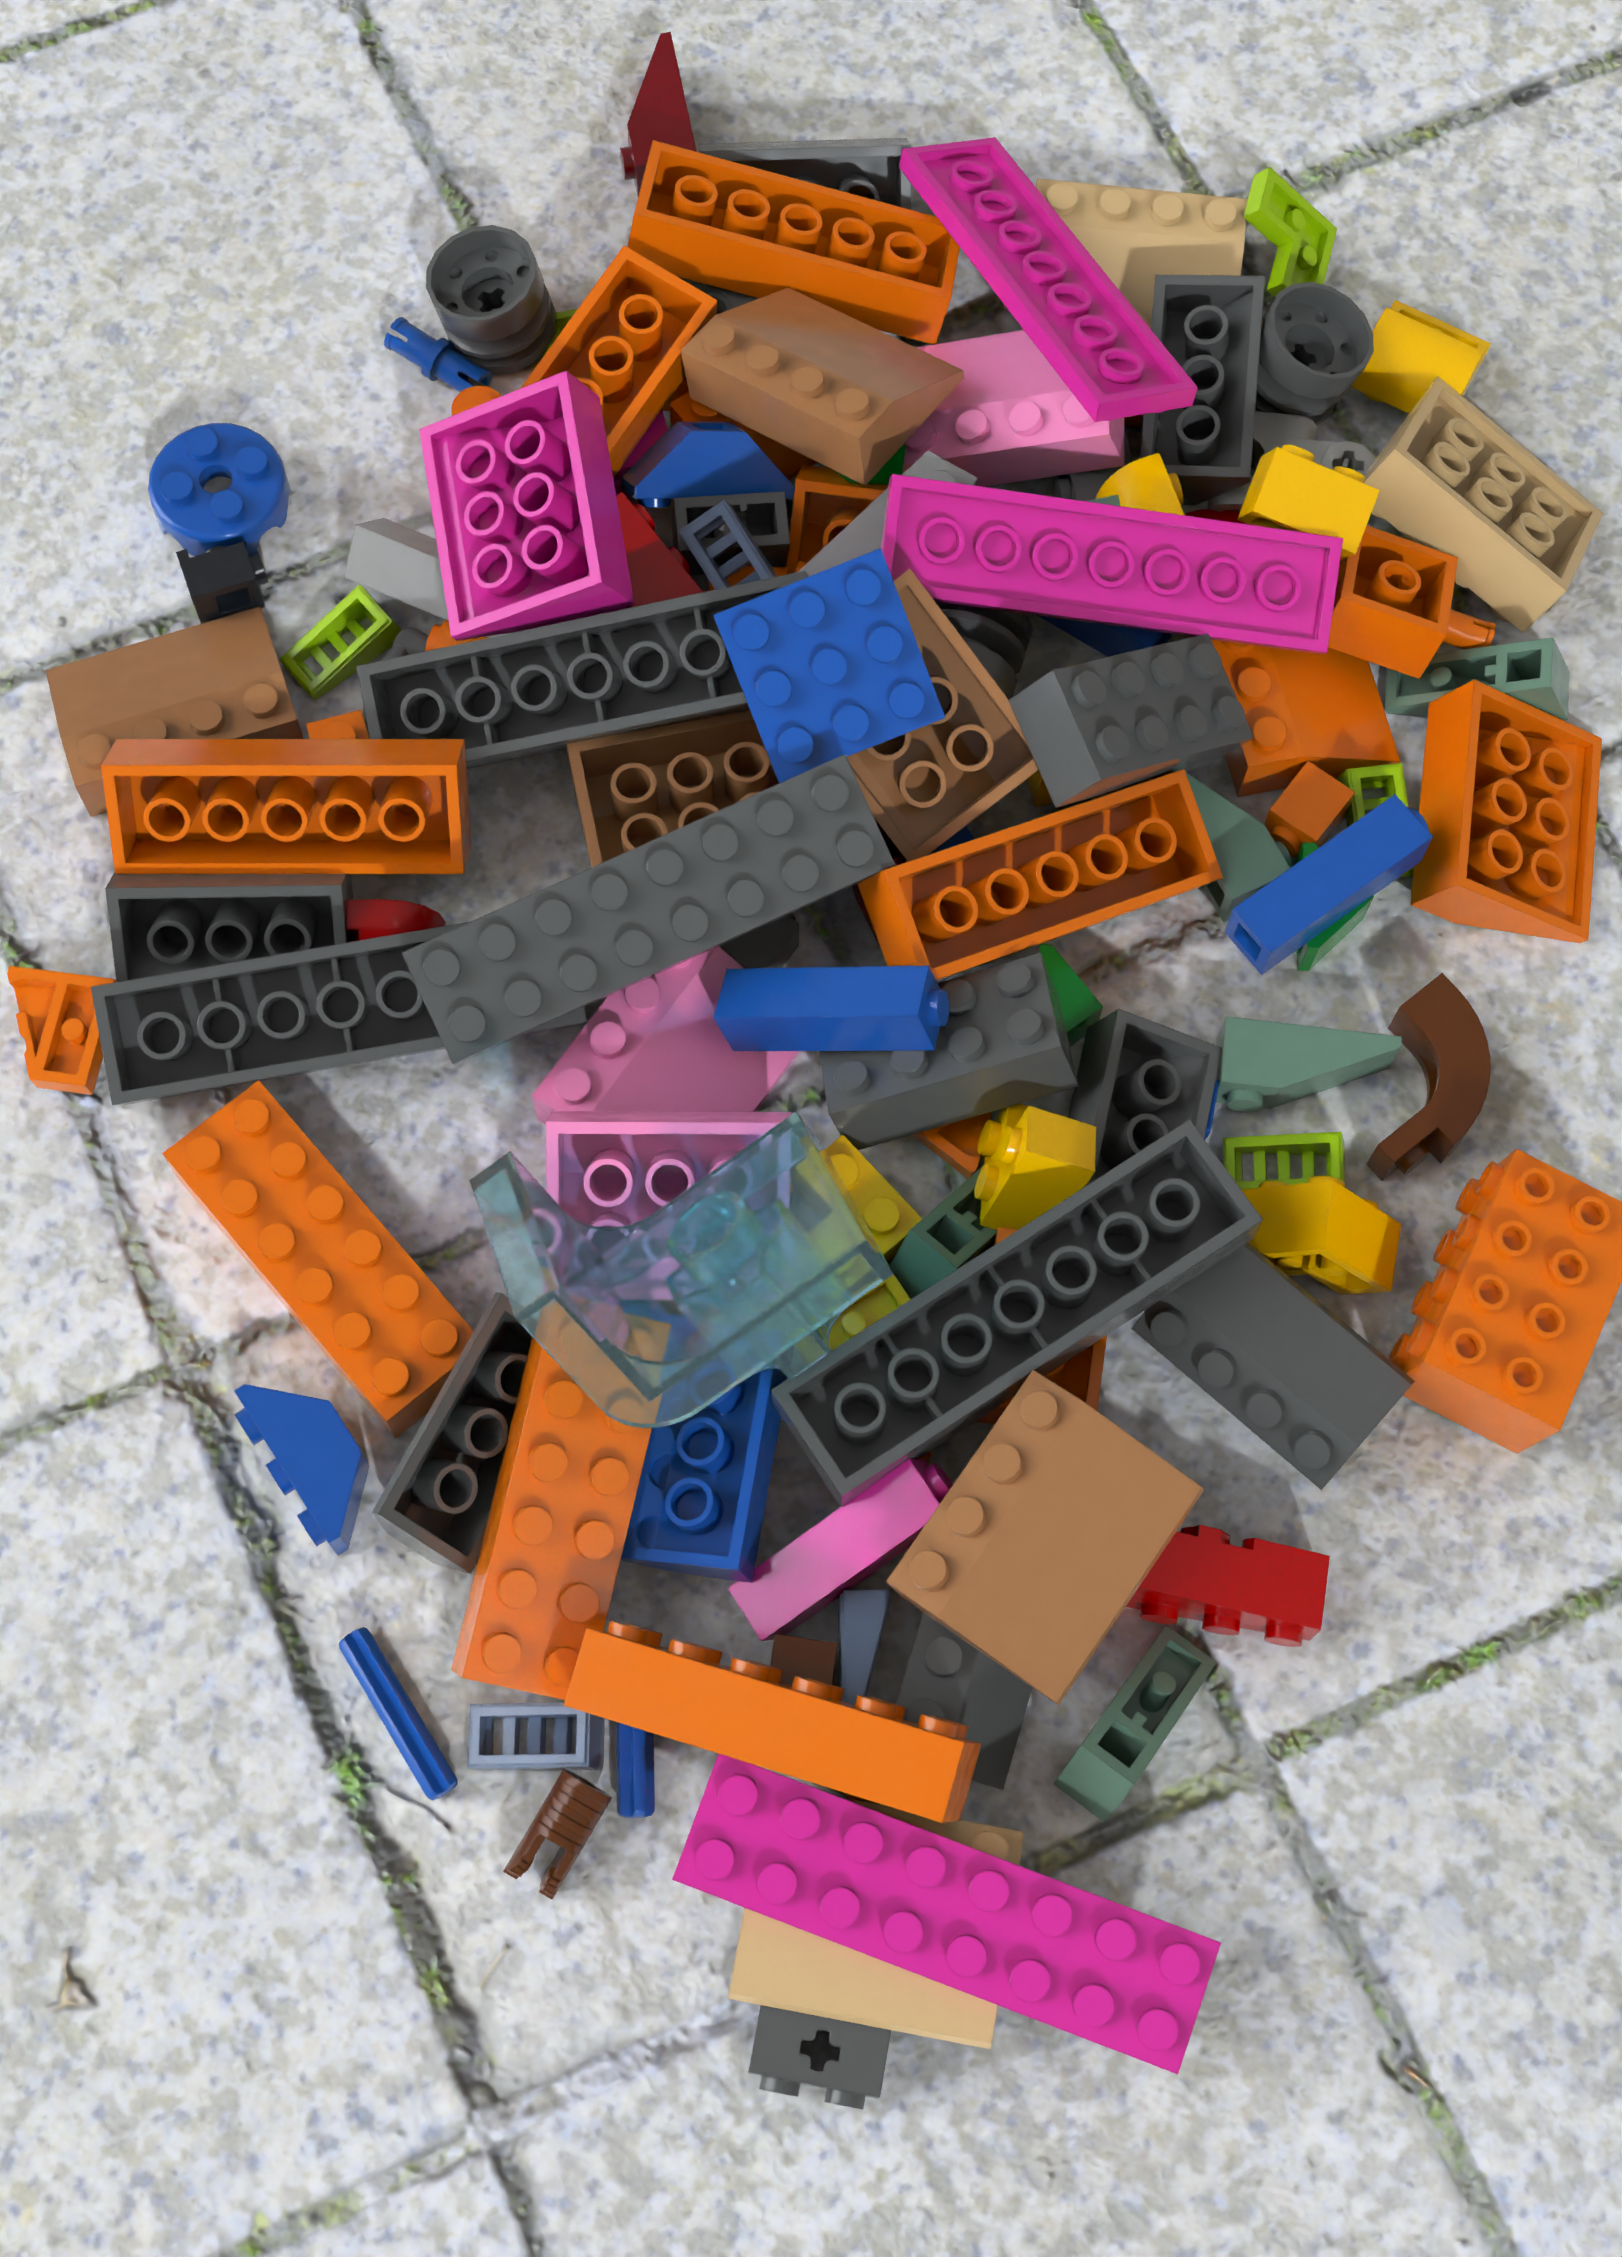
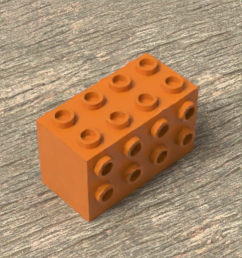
[1388,1149,1622,1454]

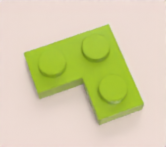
[1243,167,1337,297]

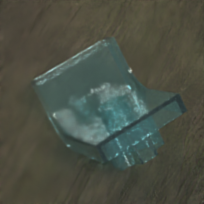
[469,1112,893,1428]

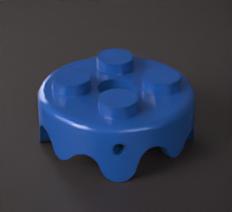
[148,423,291,556]

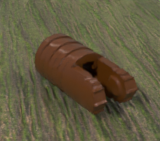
[503,1768,612,1900]

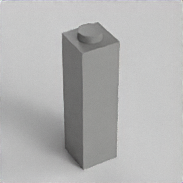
[344,518,514,638]

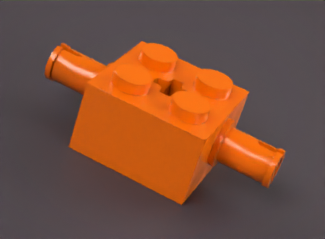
[1328,525,1496,679]

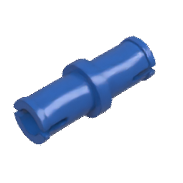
[384,317,492,392]

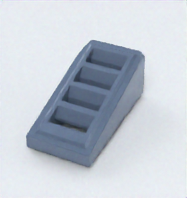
[679,499,778,590]
[838,1590,891,1705]
[467,1702,605,1770]

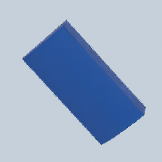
[621,1318,794,1583]

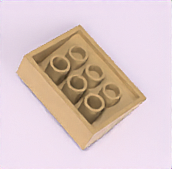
[1021,178,1247,330]
[1364,376,1603,633]
[728,1797,1024,2049]

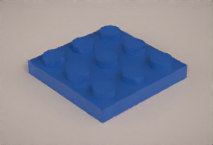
[713,548,945,783]

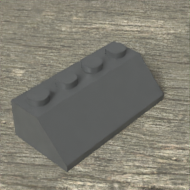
[699,138,912,210]
[1140,274,1265,505]
[105,872,353,982]
[1068,1009,1222,1186]
[1131,1243,1415,1490]
[372,1292,537,1574]
[896,1613,1032,1790]

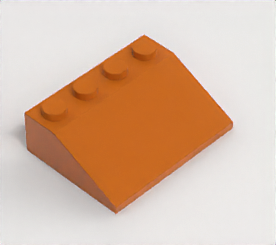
[1189,636,1401,798]
[1410,679,1602,943]

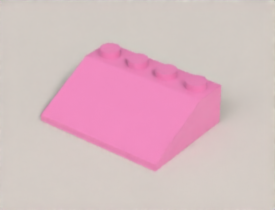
[902,330,1125,487]
[532,946,801,1125]
[546,1111,794,1305]

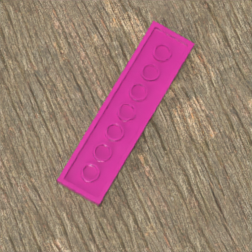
[899,137,1198,422]
[881,474,1343,654]
[672,1754,1221,2074]

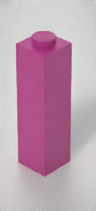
[728,1458,953,1641]

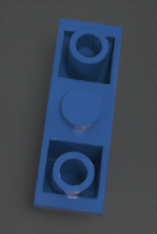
[621,421,795,508]
[234,1384,370,1556]

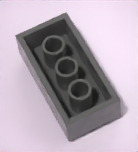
[1009,634,1254,808]
[819,952,1078,1150]

